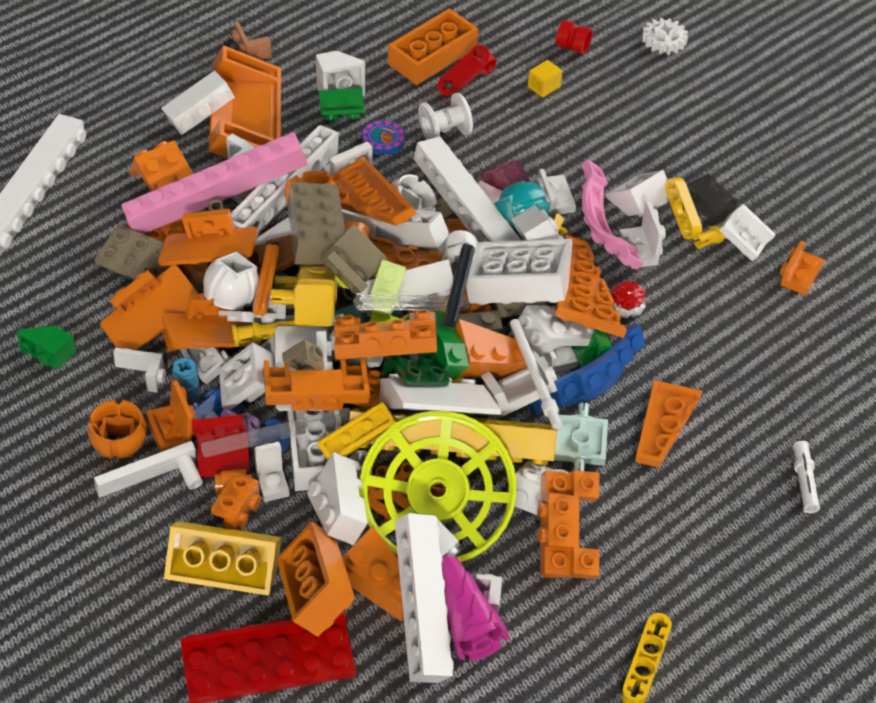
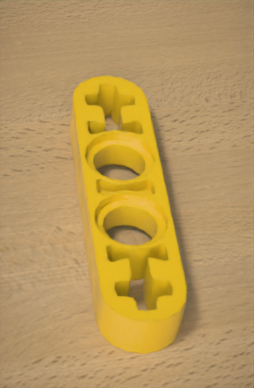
[621,613,672,703]

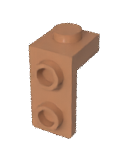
[232,21,272,60]

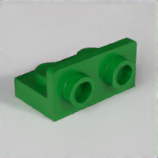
[319,88,365,121]

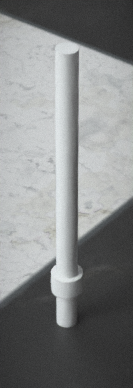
[510,319,562,430]

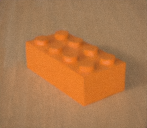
[388,8,479,85]
[277,521,355,637]

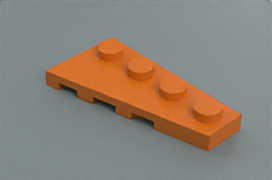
[635,380,703,468]

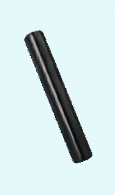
[443,243,475,328]

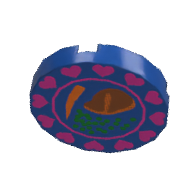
[361,120,405,155]

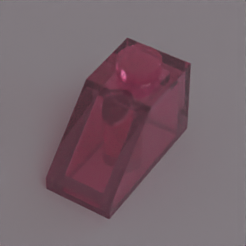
[480,159,530,191]

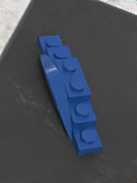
[528,323,646,415]

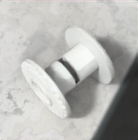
[418,93,473,140]

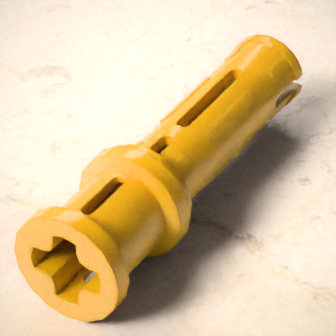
[232,320,303,347]

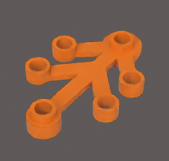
[359,462,446,522]

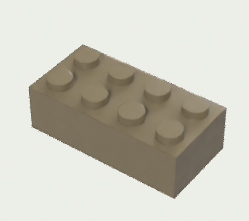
[287,182,345,266]

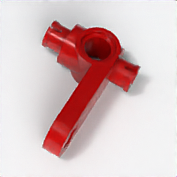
[437,44,497,98]

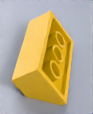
[164,521,282,596]

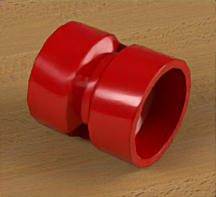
[555,20,593,55]

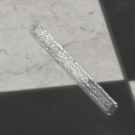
[353,295,470,310]
[201,408,350,457]

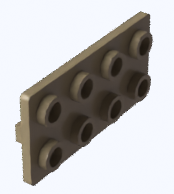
[95,225,167,280]

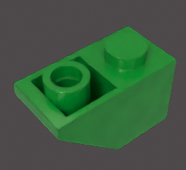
[16,325,76,370]

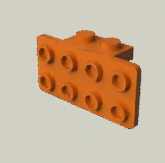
[158,209,259,267]
[100,265,199,351]
[162,293,267,349]

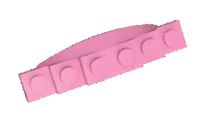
[581,159,644,270]

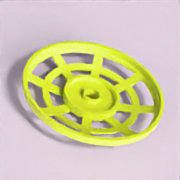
[359,411,517,563]

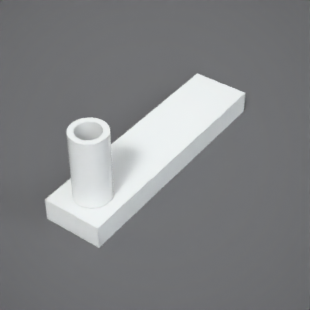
[94,441,203,498]

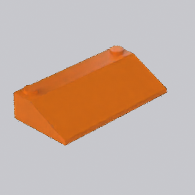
[209,45,281,158]

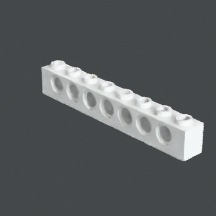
[231,125,339,235]

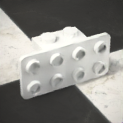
[275,326,332,411]

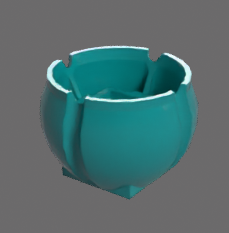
[494,181,549,233]

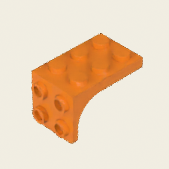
[128,140,193,192]

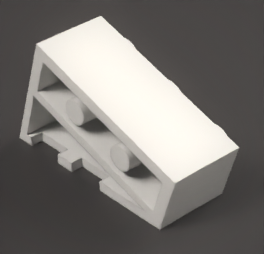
[307,452,367,545]

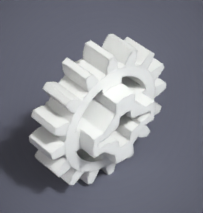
[642,18,688,55]

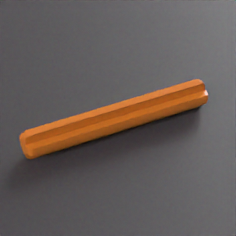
[253,244,279,317]

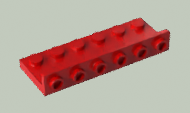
[180,611,356,703]

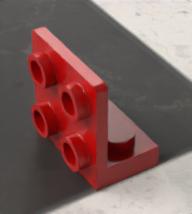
[191,414,250,478]

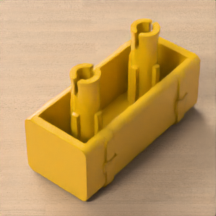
[271,264,337,326]

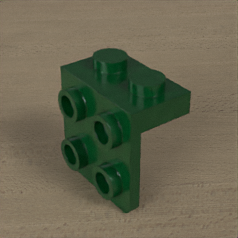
[380,353,450,386]

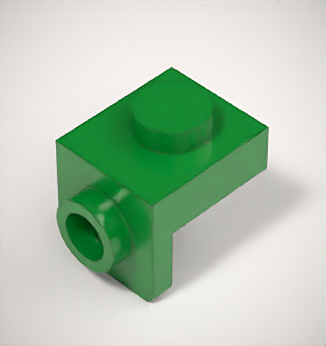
[573,329,612,367]

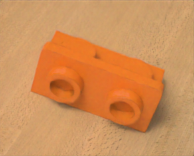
[780,241,825,295]

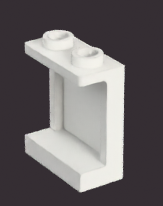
[481,351,557,416]

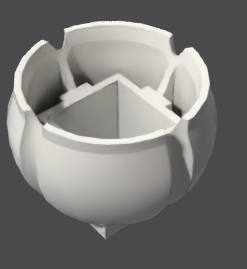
[391,174,437,211]
[203,252,259,310]

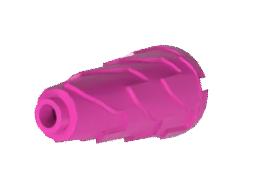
[441,555,509,661]

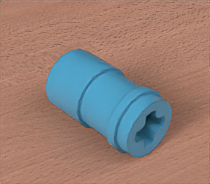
[172,358,200,403]

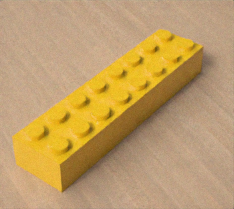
[350,407,557,465]

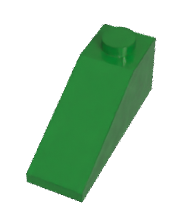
[429,310,470,379]

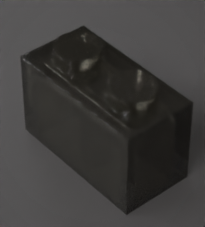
[687,174,737,226]

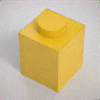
[528,60,563,98]

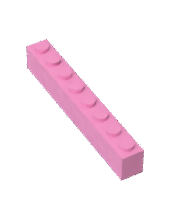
[121,132,308,234]

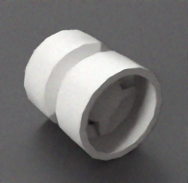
[442,230,477,275]

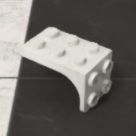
[508,305,595,357]

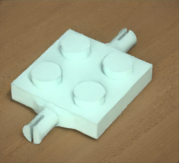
[554,402,608,471]

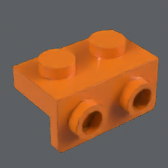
[211,472,262,530]

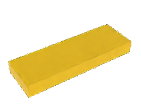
[317,402,397,461]

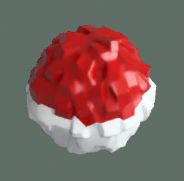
[611,281,646,318]

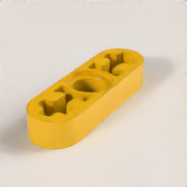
[665,177,702,240]

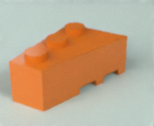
[455,319,527,379]
[342,526,404,622]

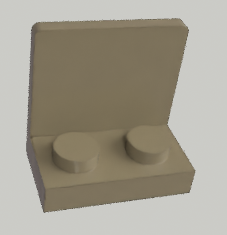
[320,225,387,294]

